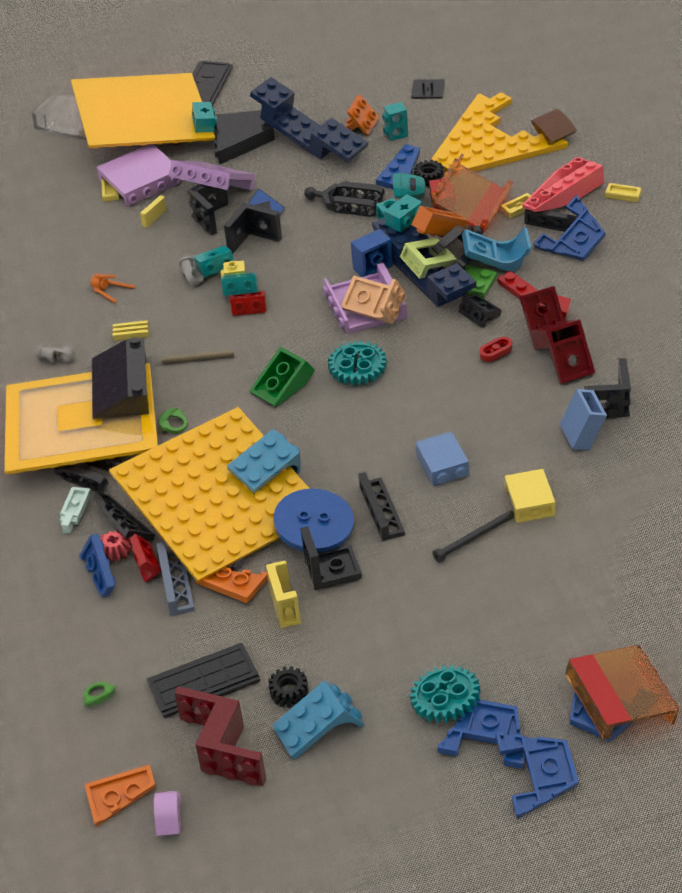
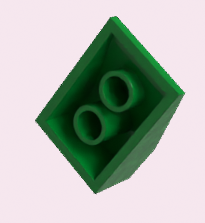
[249,346,315,407]

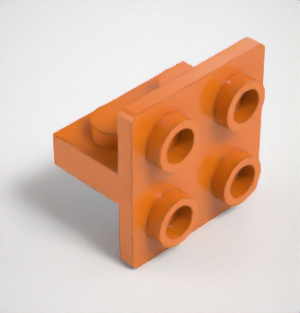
[345,94,379,136]

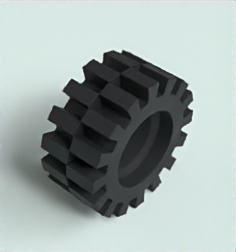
[414,160,444,188]
[268,666,309,708]

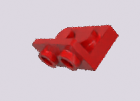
[230,291,267,316]
[129,534,161,582]

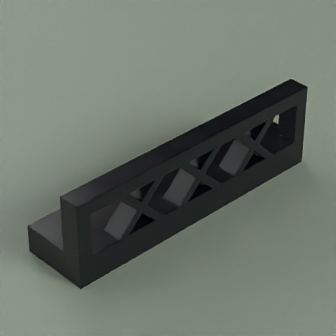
[524,209,578,232]
[358,472,405,541]

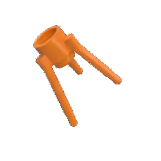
[90,273,135,303]

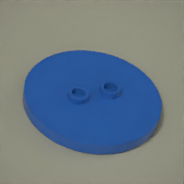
[274,489,354,553]

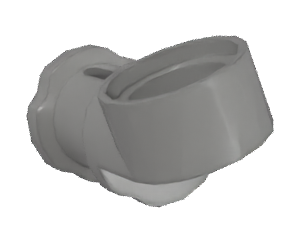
[178,256,204,286]
[36,345,75,364]

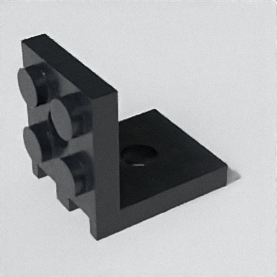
[187,184,228,236]
[224,202,282,254]
[584,358,631,418]
[300,526,362,590]

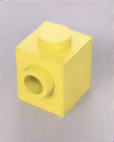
[221,260,246,277]

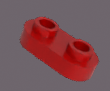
[479,337,512,362]

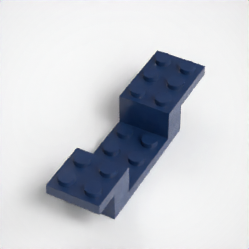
[250,77,368,163]
[372,218,477,307]

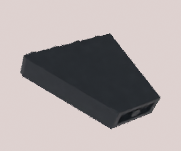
[214,110,275,164]

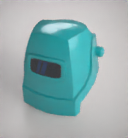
[393,173,425,200]

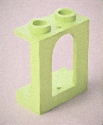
[400,237,457,279]

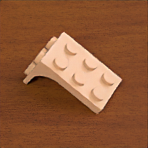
[341,276,406,324]

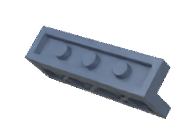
[156,542,195,616]

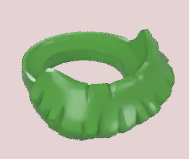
[158,407,187,434]
[84,682,116,707]

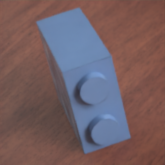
[560,389,607,450]
[415,431,469,486]

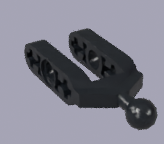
[304,181,385,217]
[432,225,483,268]
[54,457,124,493]

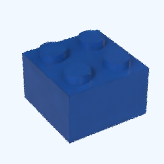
[351,229,393,277]

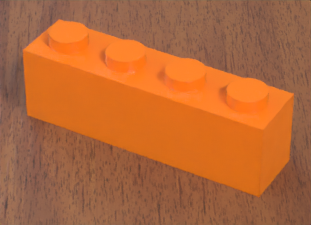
[411,206,468,238]

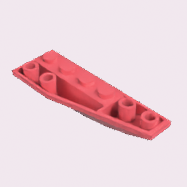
[522,157,604,212]

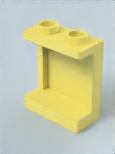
[504,469,555,523]
[266,561,301,628]

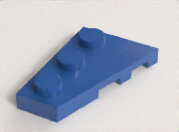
[79,534,116,597]

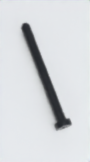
[432,511,514,563]

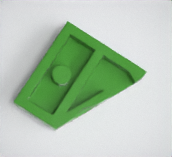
[465,265,497,298]

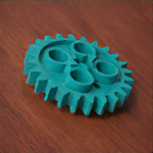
[328,340,387,386]
[409,664,481,724]

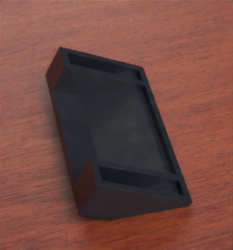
[92,337,149,419]

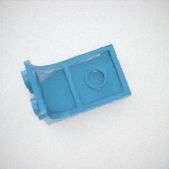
[462,227,532,272]
[227,429,301,493]
[272,680,365,760]

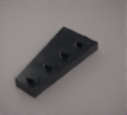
[93,492,155,542]

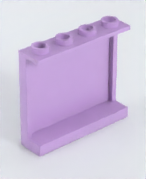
[97,144,183,207]
[169,160,256,190]
[322,263,407,334]

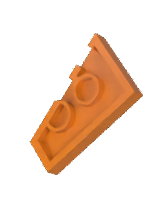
[195,567,268,604]
[84,764,156,827]

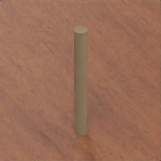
[162,349,234,364]

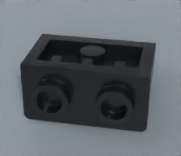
[458,294,502,327]

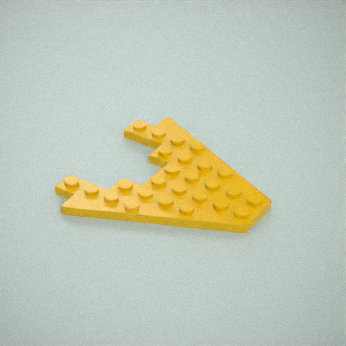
[431,92,568,177]

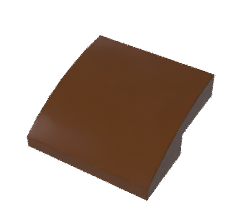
[531,109,577,145]

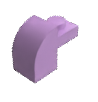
[154,791,181,836]

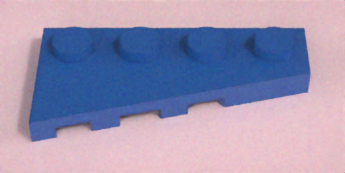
[376,144,420,189]

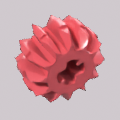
[100,530,131,563]

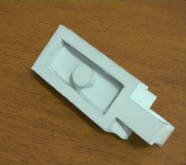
[60,487,91,534]

